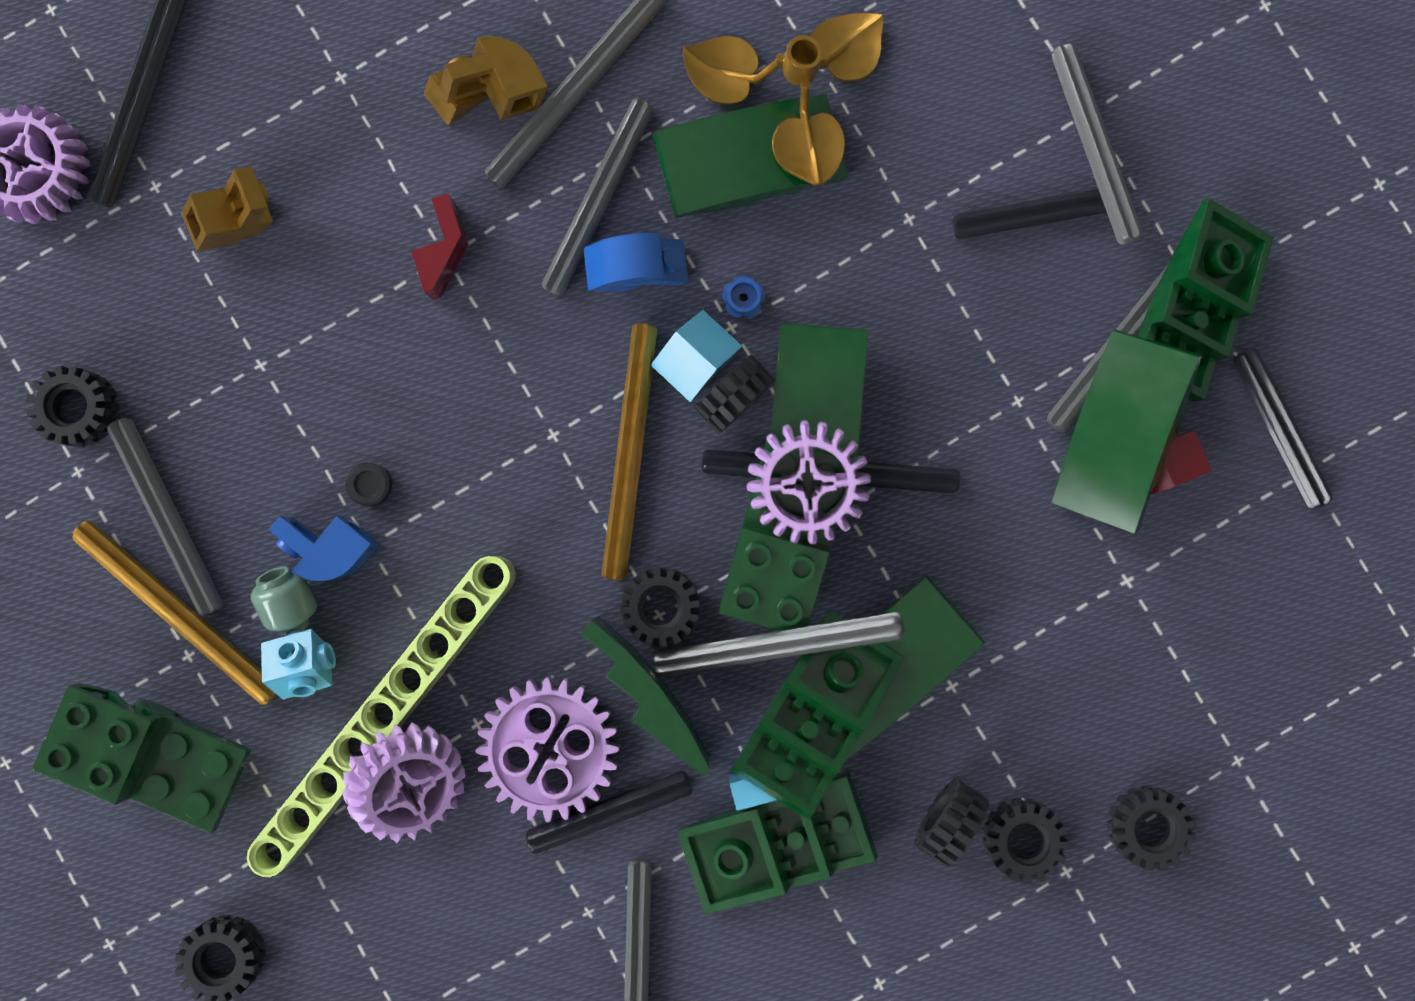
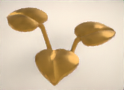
[683,13,883,186]

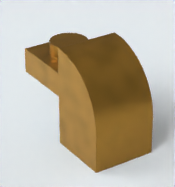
[439,36,547,121]
[181,166,273,252]

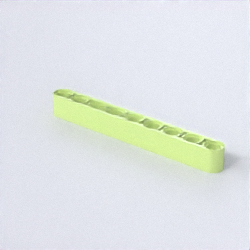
[247,556,516,877]

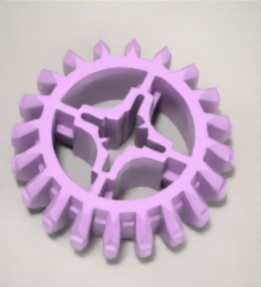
[0,104,92,224]
[747,421,871,544]
[343,722,466,843]

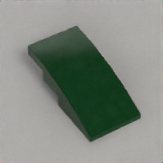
[653,94,849,218]
[1138,198,1274,402]
[771,323,868,503]
[1052,329,1202,534]
[846,575,985,760]
[731,610,904,819]
[580,616,709,776]
[677,773,878,915]

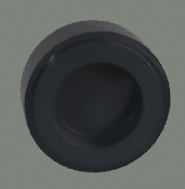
[345,462,392,506]

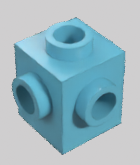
[261,629,336,700]

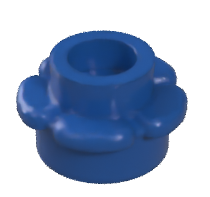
[722,276,765,318]

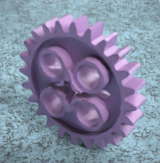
[476,676,620,822]

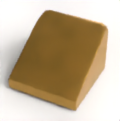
[424,69,488,125]

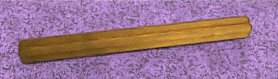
[601,323,657,580]
[72,520,277,705]

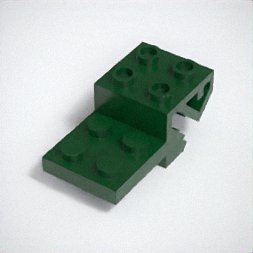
[718,438,846,631]
[31,683,252,834]

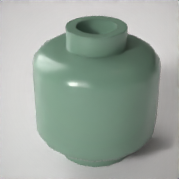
[251,566,317,635]

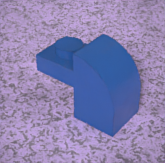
[584,233,688,292]
[269,516,381,581]

